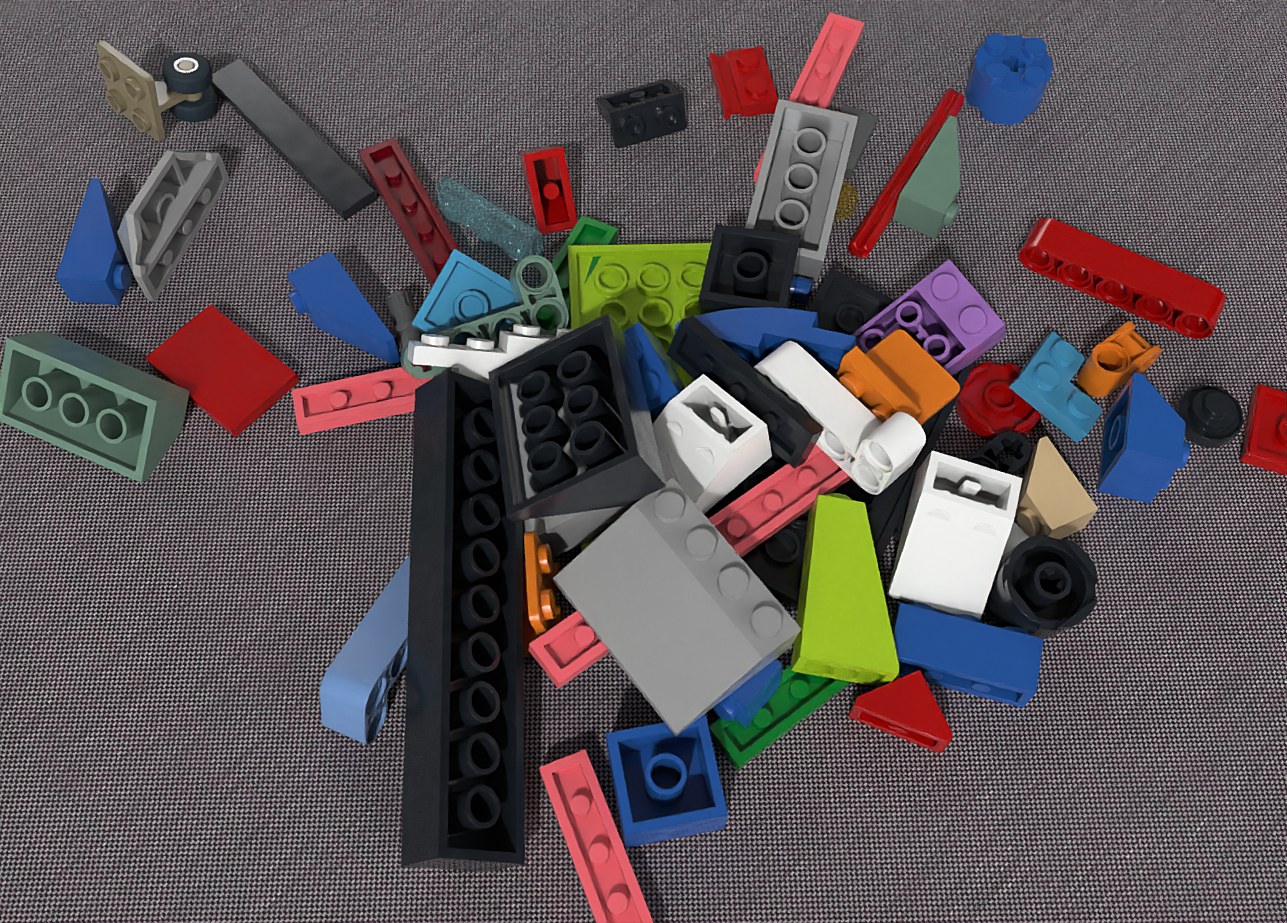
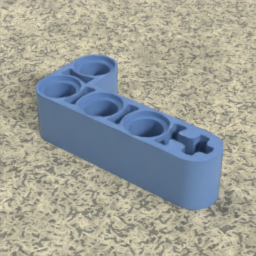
[319,555,410,745]

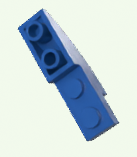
[674,307,856,374]

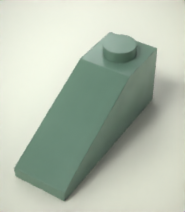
[893,115,961,239]

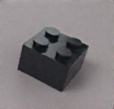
[699,224,801,315]

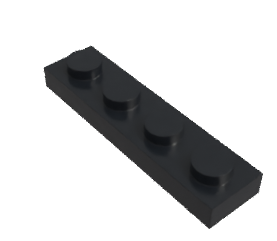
[666,316,823,469]

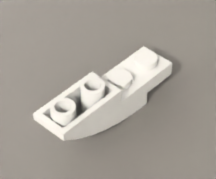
[407,324,574,384]

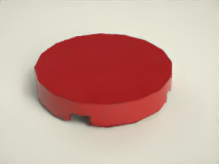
[955,361,1042,440]

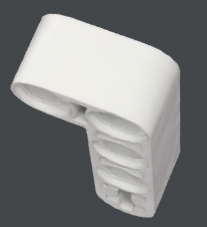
[753,341,926,495]

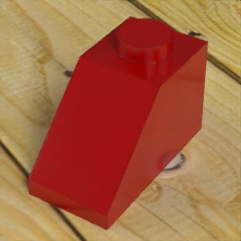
[519,144,578,235]

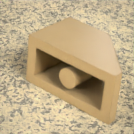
[1015,436,1098,540]

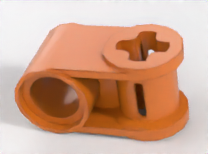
[1077,321,1163,397]

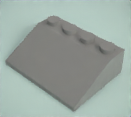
[553,477,801,736]

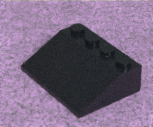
[488,313,666,521]

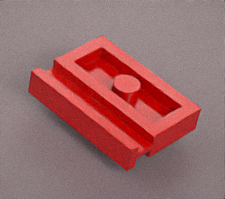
[708,46,778,120]

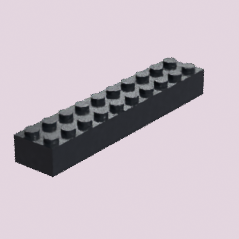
[401,369,525,872]

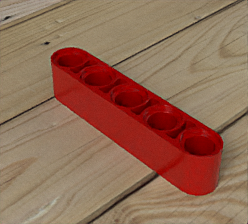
[1019,218,1226,339]

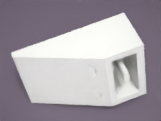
[653,374,772,514]
[887,450,1023,619]

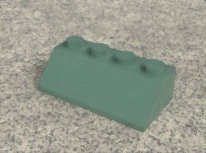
[0,330,190,483]

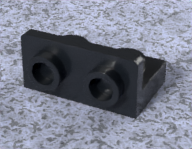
[596,79,687,149]

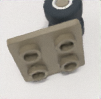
[96,40,217,142]

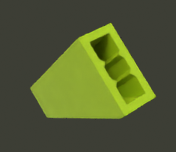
[791,493,899,687]

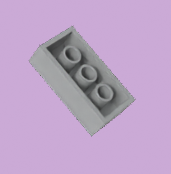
[745,99,858,282]

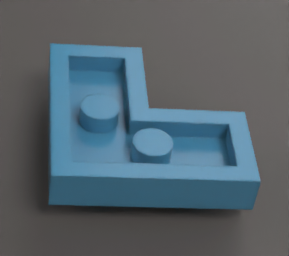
[1009,331,1103,443]

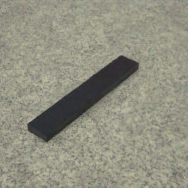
[211,58,377,220]

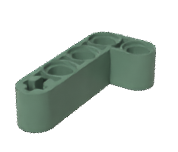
[400,255,569,379]

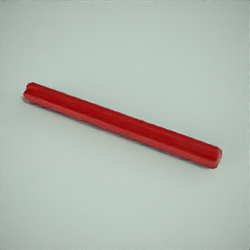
[848,89,965,259]

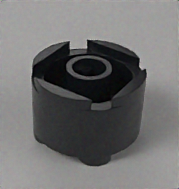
[987,535,1098,639]

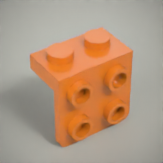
[835,329,960,425]
[523,531,566,657]

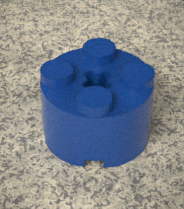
[965,33,1053,125]

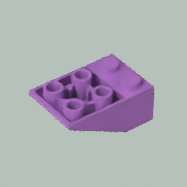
[852,259,1006,376]

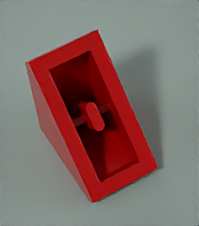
[848,670,953,754]

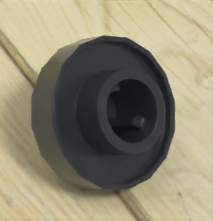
[1174,385,1244,448]

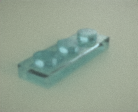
[436,176,544,268]

